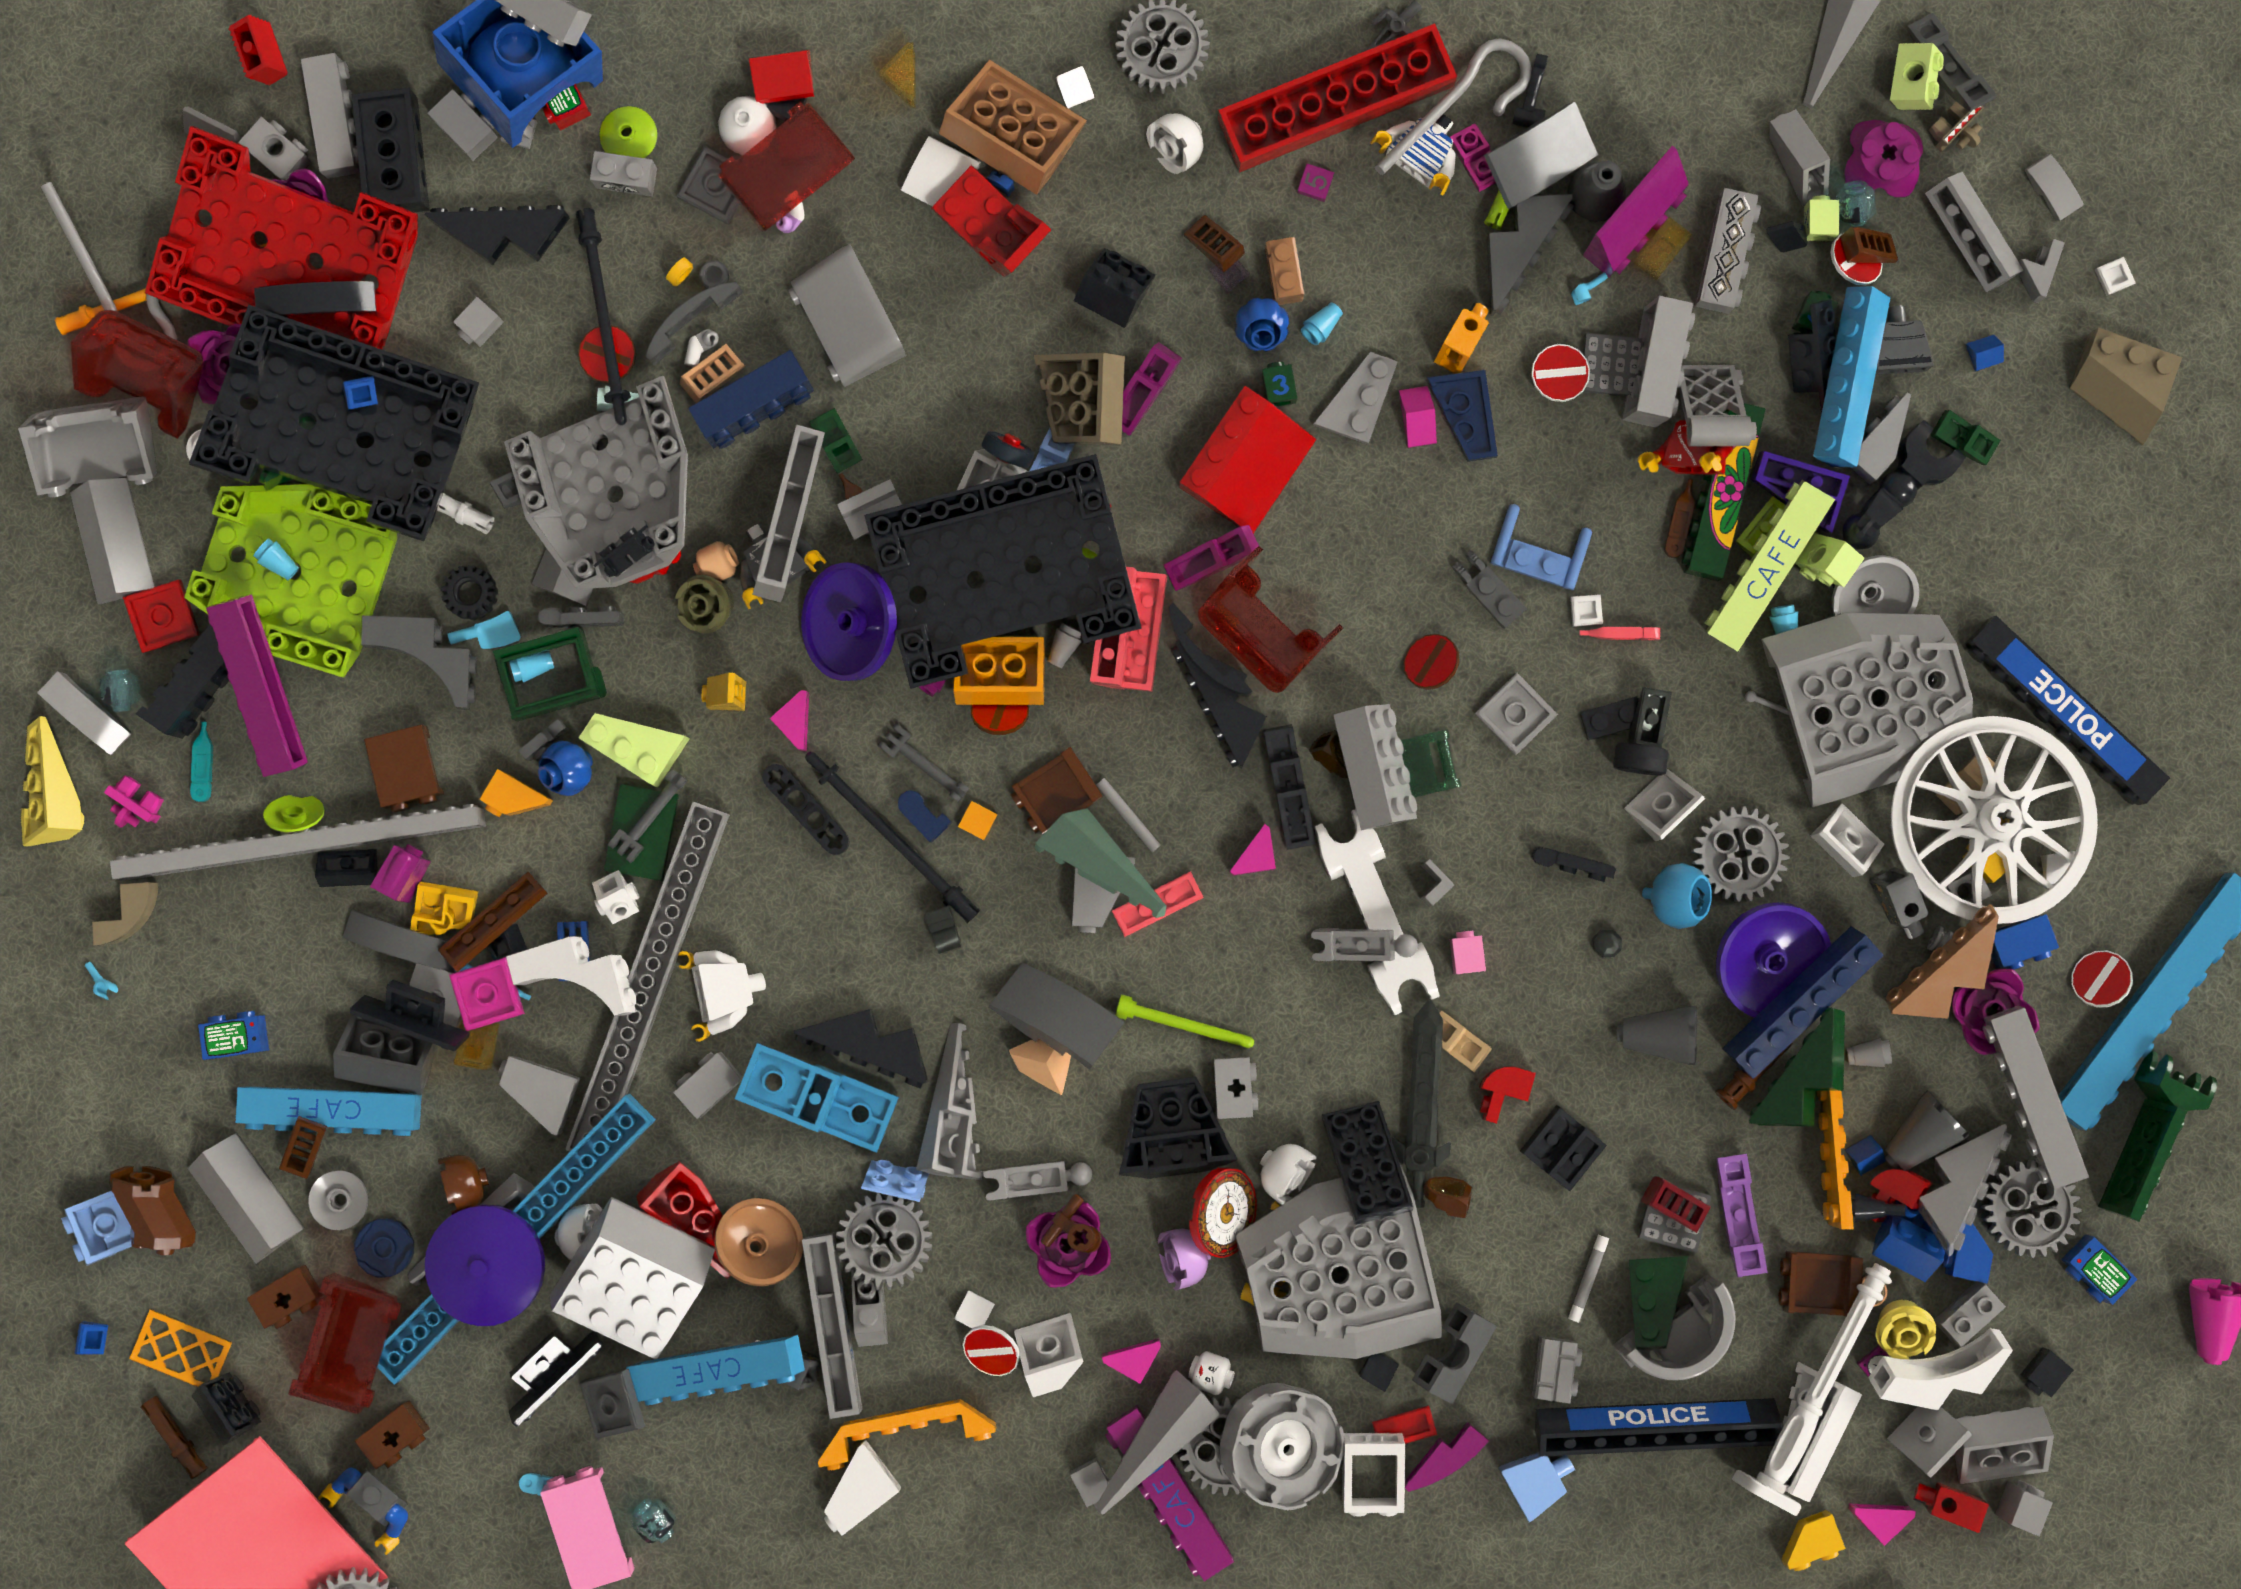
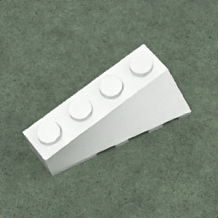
[1782,1362,1862,1502]

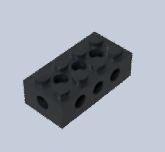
[351,88,430,213]

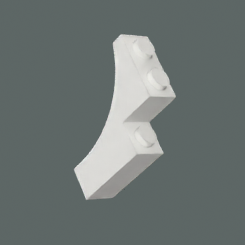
[506,936,636,1016]
[1868,1328,2013,1410]

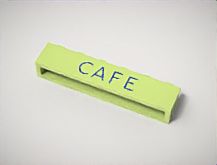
[1705,480,1835,651]

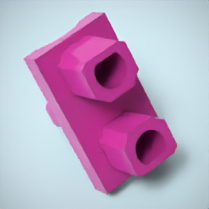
[104,775,164,828]

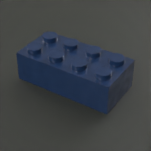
[688,350,814,449]

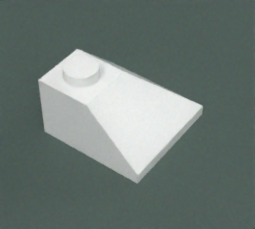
[1014,1313,1083,1397]

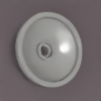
[1832,555,1919,616]

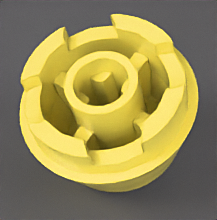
[1876,1300,1936,1360]

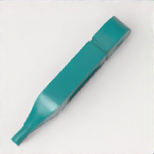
[190,722,213,802]

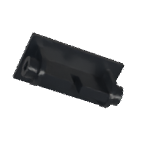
[593,524,655,577]

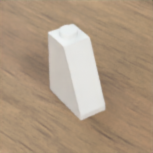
[824,1439,901,1535]

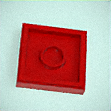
[122,579,200,653]

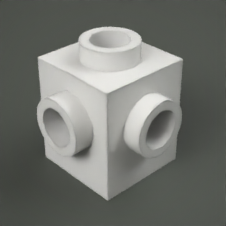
[592,870,640,924]

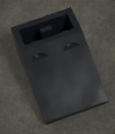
[191,1372,262,1446]

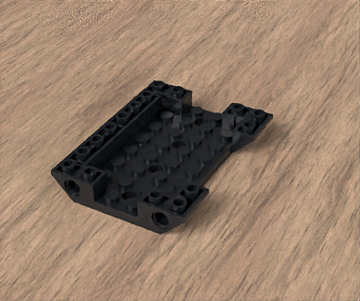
[189,305,479,541]
[864,454,1142,689]

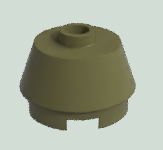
[675,575,734,633]

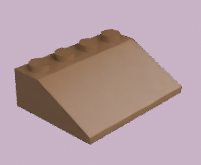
[939,60,1087,195]

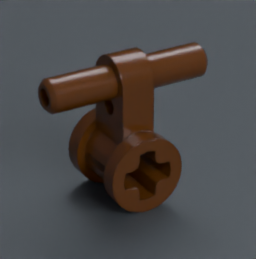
[1041,1194,1102,1253]

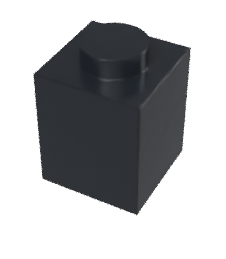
[2020,1347,2074,1398]

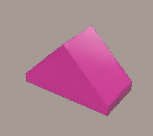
[1399,386,1437,448]
[770,690,809,752]
[1229,824,1276,876]
[1102,1338,1161,1384]
[1849,1503,1916,1546]

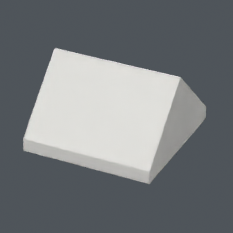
[1624,769,1705,841]
[1810,804,1884,877]

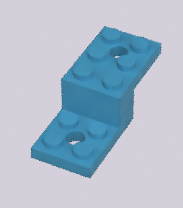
[735,1043,899,1153]

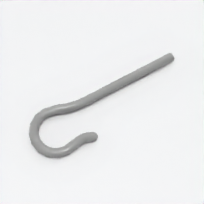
[1375,38,1532,175]
[41,182,177,372]

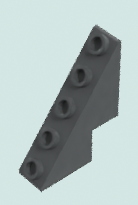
[1486,194,1575,316]

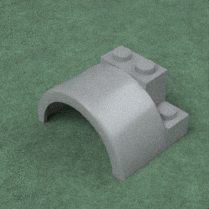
[1612,1275,1735,1380]

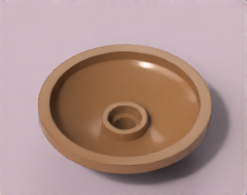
[715,1198,803,1286]

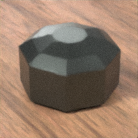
[1593,930,1622,957]

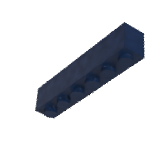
[1722,926,1884,1079]

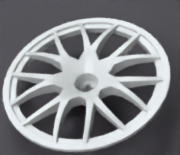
[1891,716,2097,924]

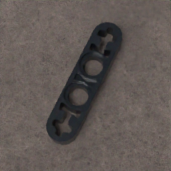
[762,764,850,855]

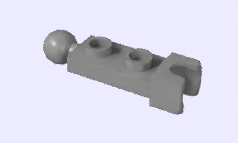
[1311,928,1418,961]
[983,1161,1092,1201]

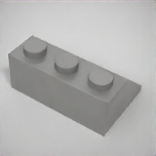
[1954,1406,2054,1484]

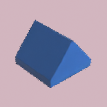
[1965,335,2004,372]
[342,376,378,410]
[1845,1135,1886,1176]
[75,1321,108,1354]

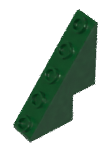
[1749,1007,1845,1127]

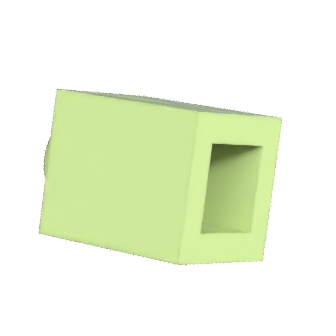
[1804,195,1839,241]

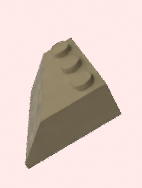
[2069,328,2182,445]
[1034,353,1125,445]

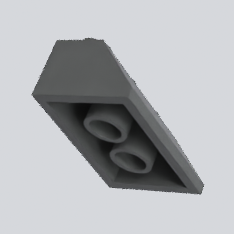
[333,1015,436,1095]

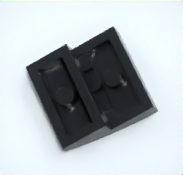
[1520,1105,1607,1191]

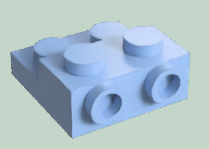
[61,1191,132,1266]

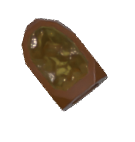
[1423,1177,1473,1218]

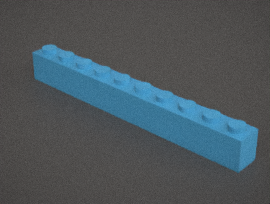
[2058,873,2241,1130]

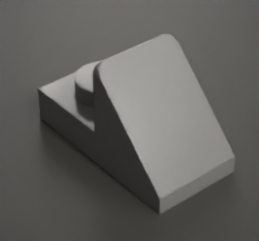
[2018,239,2065,303]

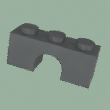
[1412,1302,1497,1404]

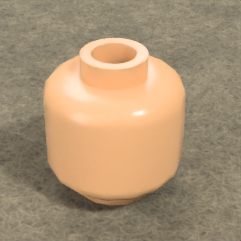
[693,541,739,581]

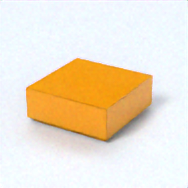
[958,801,998,840]

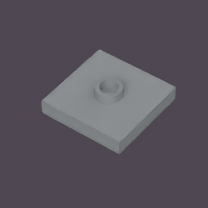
[409,963,462,1028]
[1887,1406,1972,1478]

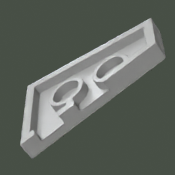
[1313,352,1398,445]

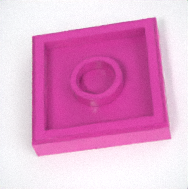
[449,957,525,1031]

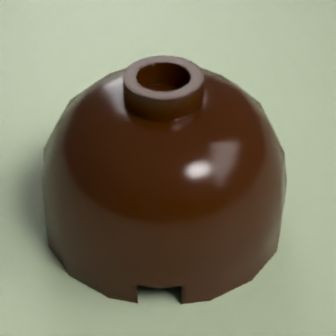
[438,1154,489,1215]

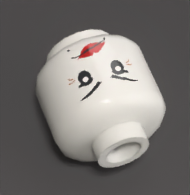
[1188,1351,1235,1395]

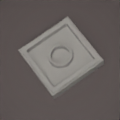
[1474,673,1558,756]

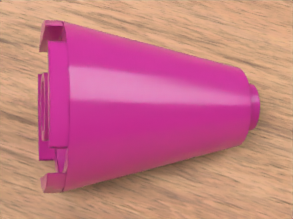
[2189,1278,2241,1365]

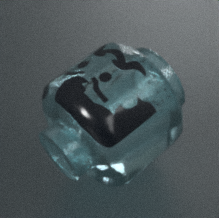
[1837,180,1876,227]
[99,669,141,712]
[631,1498,676,1544]

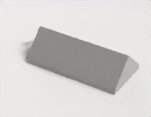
[70,478,155,605]
[188,1133,305,1264]

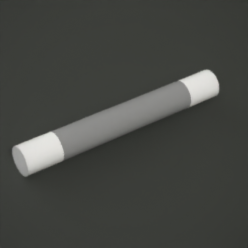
[1568,1234,1609,1323]

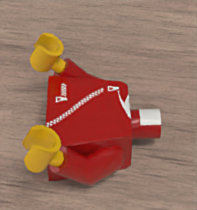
[1638,409,1733,475]

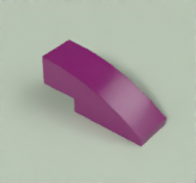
[1122,342,1183,436]
[1164,525,1261,591]
[1405,1422,1489,1492]

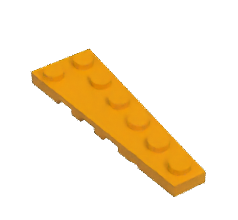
[1817,1091,1854,1229]

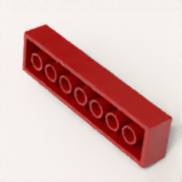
[1218,23,1457,173]

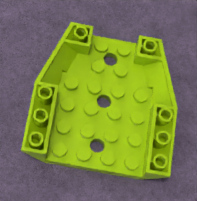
[184,484,397,678]

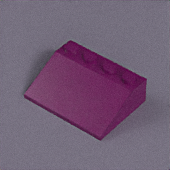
[1583,146,1689,278]

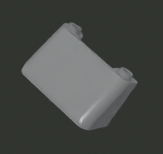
[788,244,906,387]
[18,397,157,497]

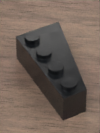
[136,625,229,739]

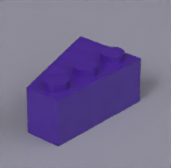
[1750,451,1850,533]

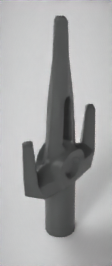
[1365,0,1422,51]

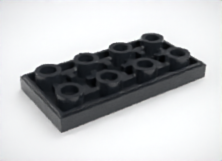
[1322,1101,1413,1225]

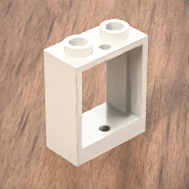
[1342,1433,1405,1516]

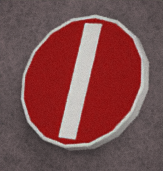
[1830,233,1883,286]
[1531,344,1590,402]
[2072,951,2133,1007]
[963,1325,1020,1376]

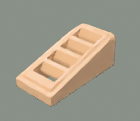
[680,344,745,403]

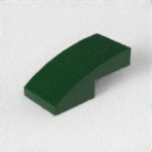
[809,408,863,474]
[1930,410,2001,465]

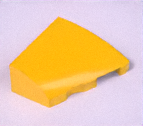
[410,881,479,936]

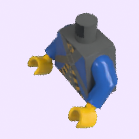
[318,1468,408,1555]

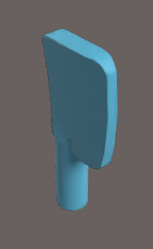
[447,611,521,649]

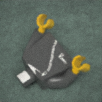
[740,523,826,609]

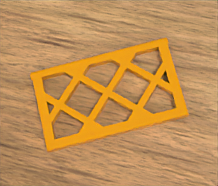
[129,1309,232,1387]

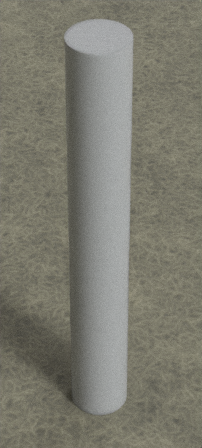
[1096,778,1161,853]

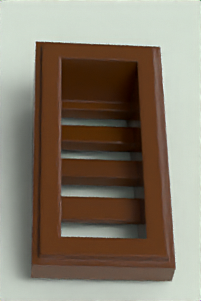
[1184,215,1245,273]
[1840,227,1898,263]
[279,1116,327,1179]

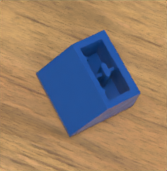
[1872,1200,1945,1282]

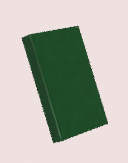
[604,784,679,881]

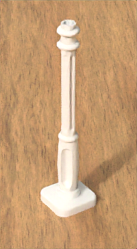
[1732,1263,1892,1516]

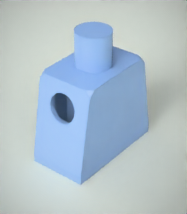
[1498,1452,1575,1522]

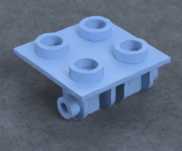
[861,1160,929,1202]

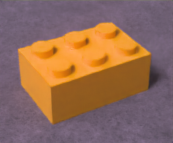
[954,637,1045,705]

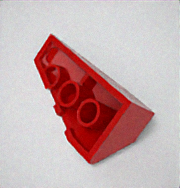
[636,1161,731,1279]

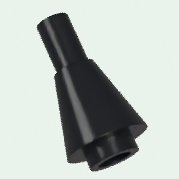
[1851,1193,1905,1223]

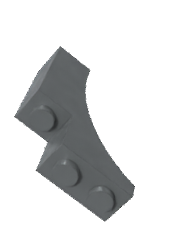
[361,615,477,710]

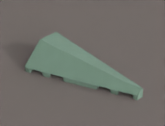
[1035,808,1167,918]

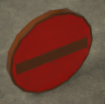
[578,325,637,383]
[1404,634,1459,690]
[971,705,1029,735]

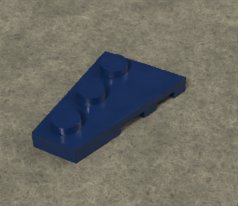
[1427,370,1498,462]

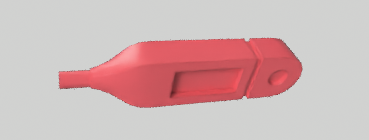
[1579,627,1660,640]

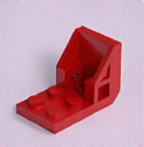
[931,165,1051,277]

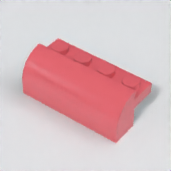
[1090,567,1167,692]

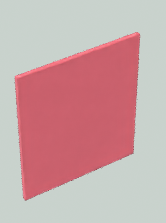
[125,1436,388,1589]

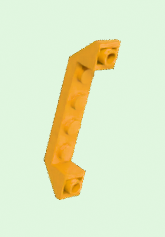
[818,1399,997,1470]

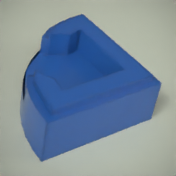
[986,170,1014,197]

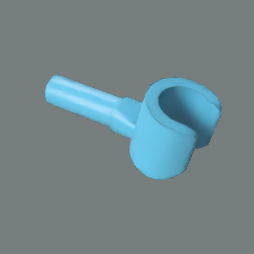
[1571,272,1608,305]
[85,962,118,1000]

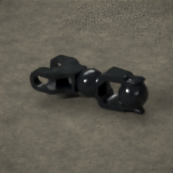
[1842,420,1966,550]

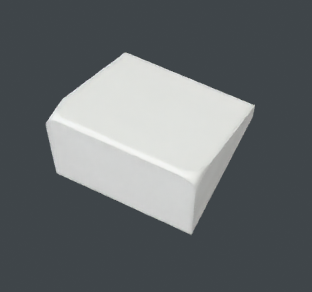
[1056,66,1094,109]
[2041,851,2075,884]
[954,1290,995,1328]

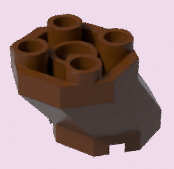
[109,1166,196,1255]

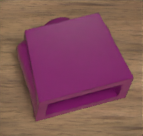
[370,844,431,903]

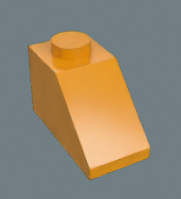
[479,769,553,817]

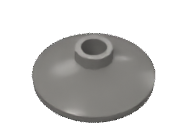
[308,1170,368,1230]

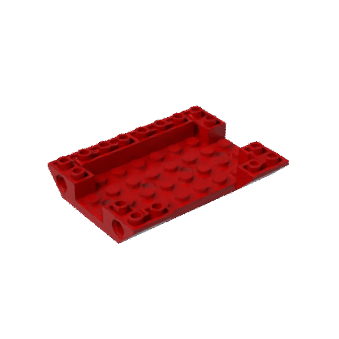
[145,126,418,350]

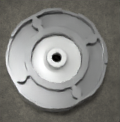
[1220,1382,1345,1511]

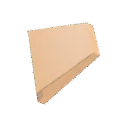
[1009,1039,1071,1095]

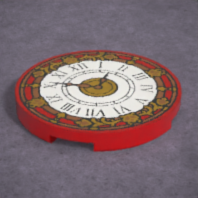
[1189,1168,1257,1258]

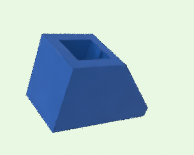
[1942,1223,1993,1284]

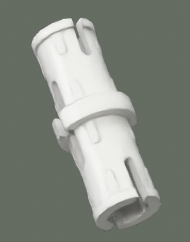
[437,493,494,534]

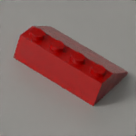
[1179,386,1316,534]

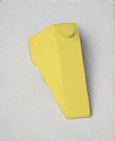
[21,716,84,846]

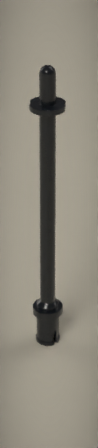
[576,208,631,425]
[805,752,980,924]

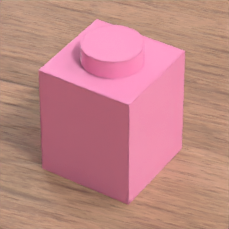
[1449,931,1486,974]

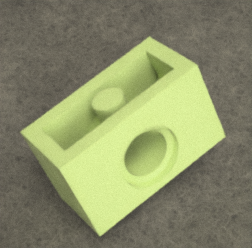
[1890,43,1944,110]
[1795,533,1864,587]

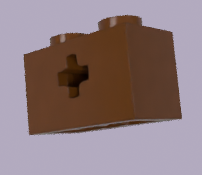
[247,1265,323,1330]
[355,1401,430,1469]

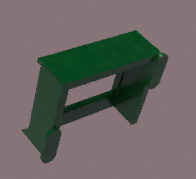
[493,627,607,722]

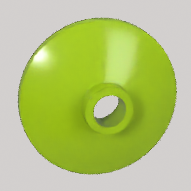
[599,106,657,158]
[263,795,324,832]

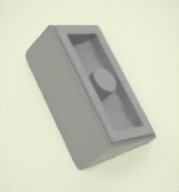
[183,106,242,144]

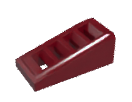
[1641,1176,1711,1233]

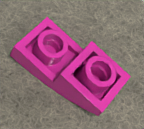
[1450,123,1496,192]

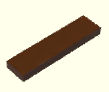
[438,872,548,972]

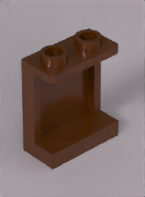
[364,724,444,813]
[1010,747,1103,834]
[1778,1251,1863,1317]

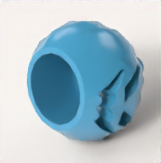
[1642,863,1712,929]

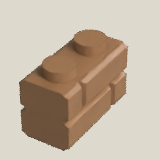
[1265,237,1304,305]

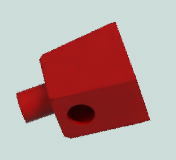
[1913,1482,1989,1533]

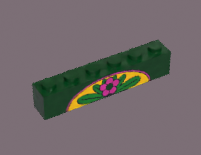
[1682,403,1766,582]

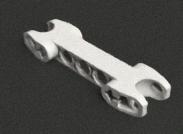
[1314,809,1440,1015]

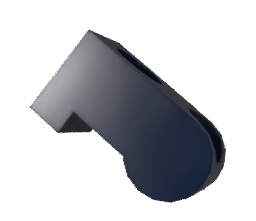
[898,790,952,843]

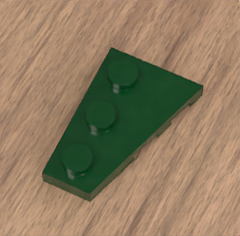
[1629,1256,1689,1350]

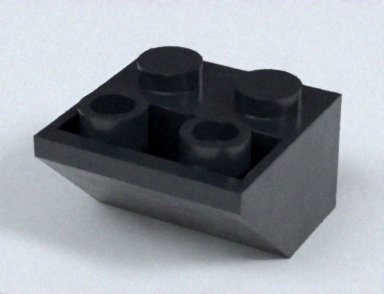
[1074,248,1156,328]

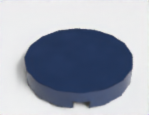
[354,1218,414,1278]

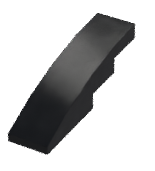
[1263,724,1316,850]

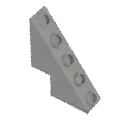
[1918,1124,2012,1256]

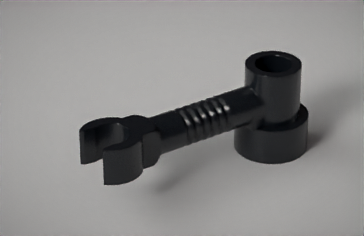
[1512,53,1548,128]

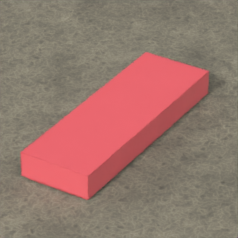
[1112,871,1204,937]

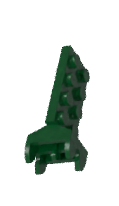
[2098,1051,2217,1222]

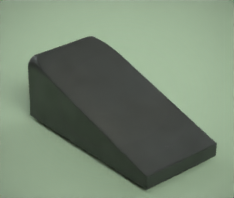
[1628,687,1672,748]

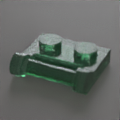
[1401,729,1462,798]

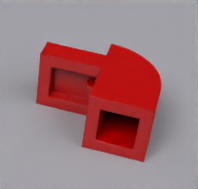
[1479,1066,1536,1124]
[1870,1169,1933,1222]

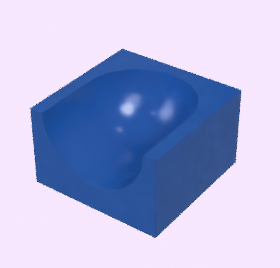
[432,0,603,148]

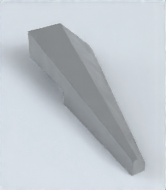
[916,1023,983,1180]

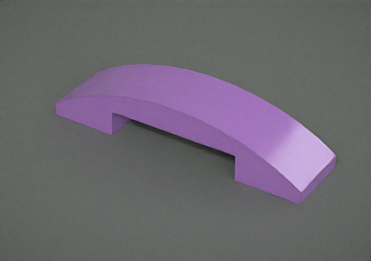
[1716,1154,1768,1277]

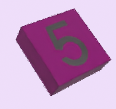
[1297,164,1334,202]

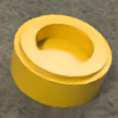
[666,257,693,286]

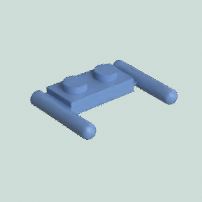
[1490,504,1592,591]

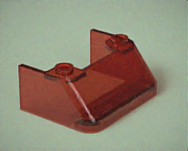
[1198,546,1343,693]

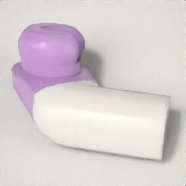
[776,192,805,233]

